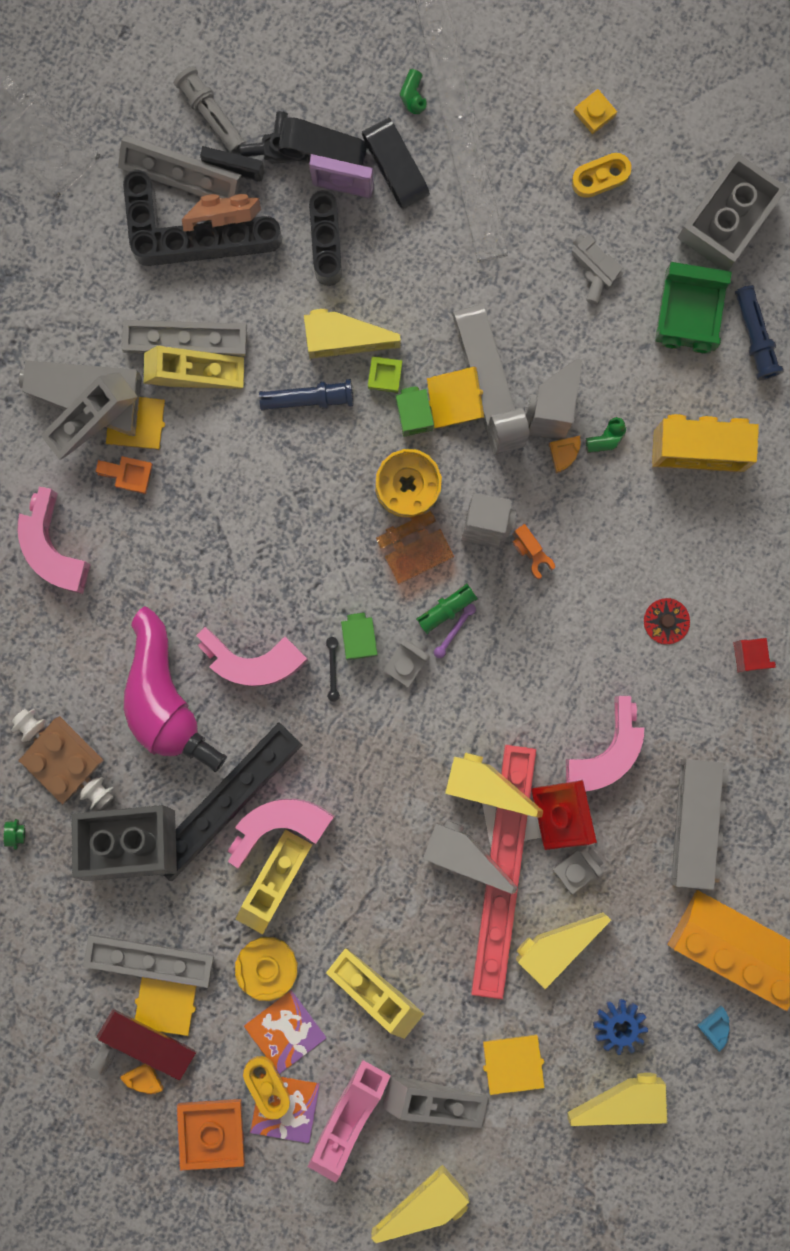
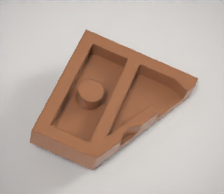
[182,194,261,231]

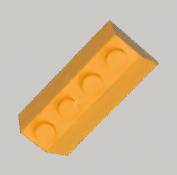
[667,889,790,1011]

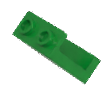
[655,262,732,354]

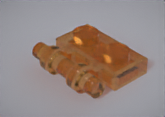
[375,511,454,585]

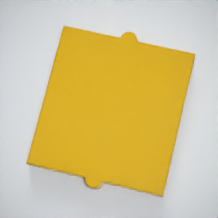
[427,367,484,428]
[106,397,165,450]
[135,977,196,1036]
[483,1034,545,1095]

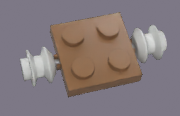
[11,709,114,810]

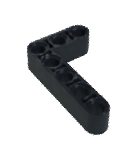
[123,170,282,266]

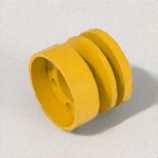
[375,449,442,518]

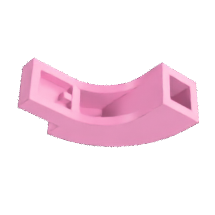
[18,486,91,594]
[196,627,308,687]
[566,696,644,791]
[227,799,334,868]
[307,1060,391,1183]

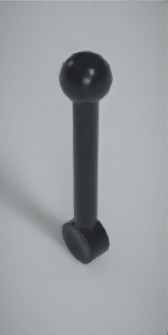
[326,637,340,702]

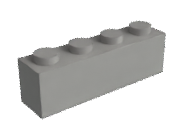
[461,493,516,548]
[671,759,728,890]

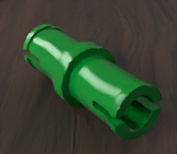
[416,583,478,634]

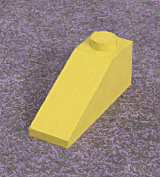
[304,309,401,359]
[143,346,244,389]
[445,753,543,817]
[236,829,313,934]
[516,912,611,989]
[326,948,424,1039]
[567,1073,667,1126]
[371,1165,469,1243]

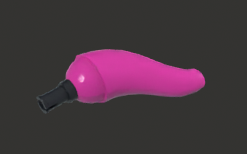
[123,606,227,773]

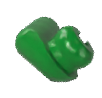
[400,69,427,115]
[586,417,626,453]

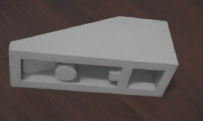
[41,373,138,460]
[423,820,518,894]
[383,1077,488,1128]

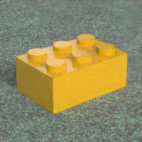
[652,414,759,472]

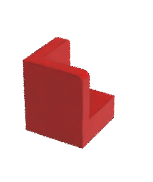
[733,638,776,673]

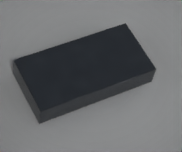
[200,146,265,182]

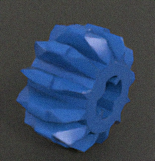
[593,999,648,1055]

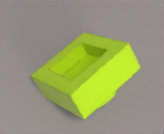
[368,356,402,393]

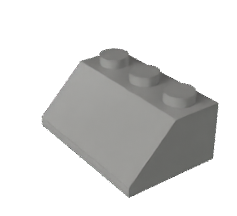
[525,359,582,440]

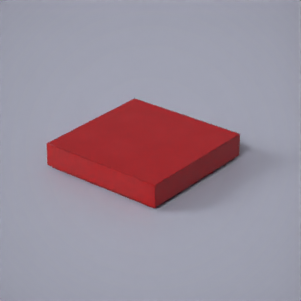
[531,780,597,850]

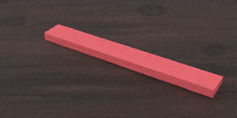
[471,745,536,1000]

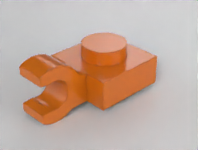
[95,456,153,494]
[512,524,555,580]

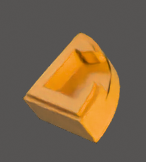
[549,435,581,474]
[120,1063,164,1094]

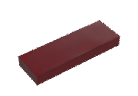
[96,1009,196,1081]

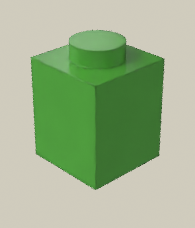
[396,386,434,437]
[341,613,378,660]

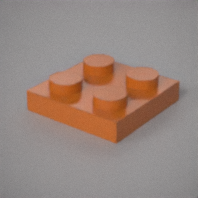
[177,1099,245,1171]

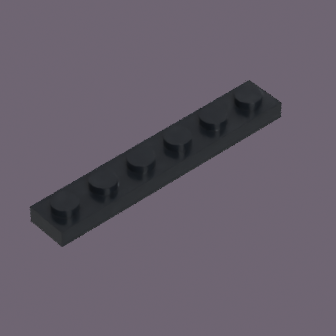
[164,722,303,881]

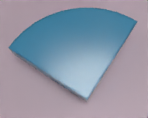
[697,1006,730,1052]

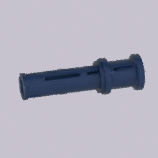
[735,285,784,381]
[259,379,354,411]

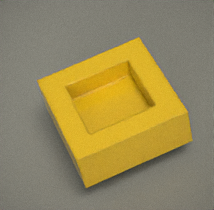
[573,89,617,135]

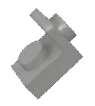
[383,638,430,688]
[552,846,604,895]

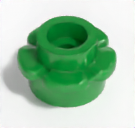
[4,819,25,850]

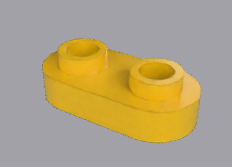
[571,153,632,198]
[243,1056,290,1119]

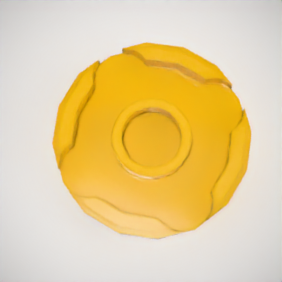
[235,937,298,1001]

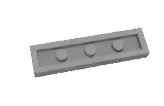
[118,135,241,198]
[122,320,247,357]
[83,934,214,988]

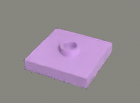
[309,154,374,198]

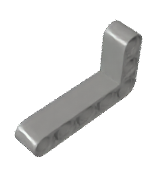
[452,303,530,455]

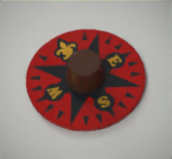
[644,598,690,644]

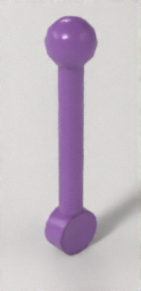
[434,603,476,659]

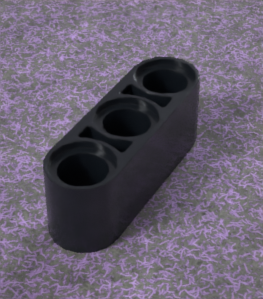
[278,117,368,166]
[361,118,430,210]
[309,190,342,286]

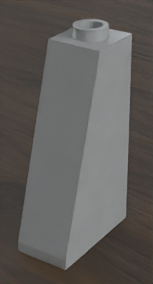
[19,360,142,436]

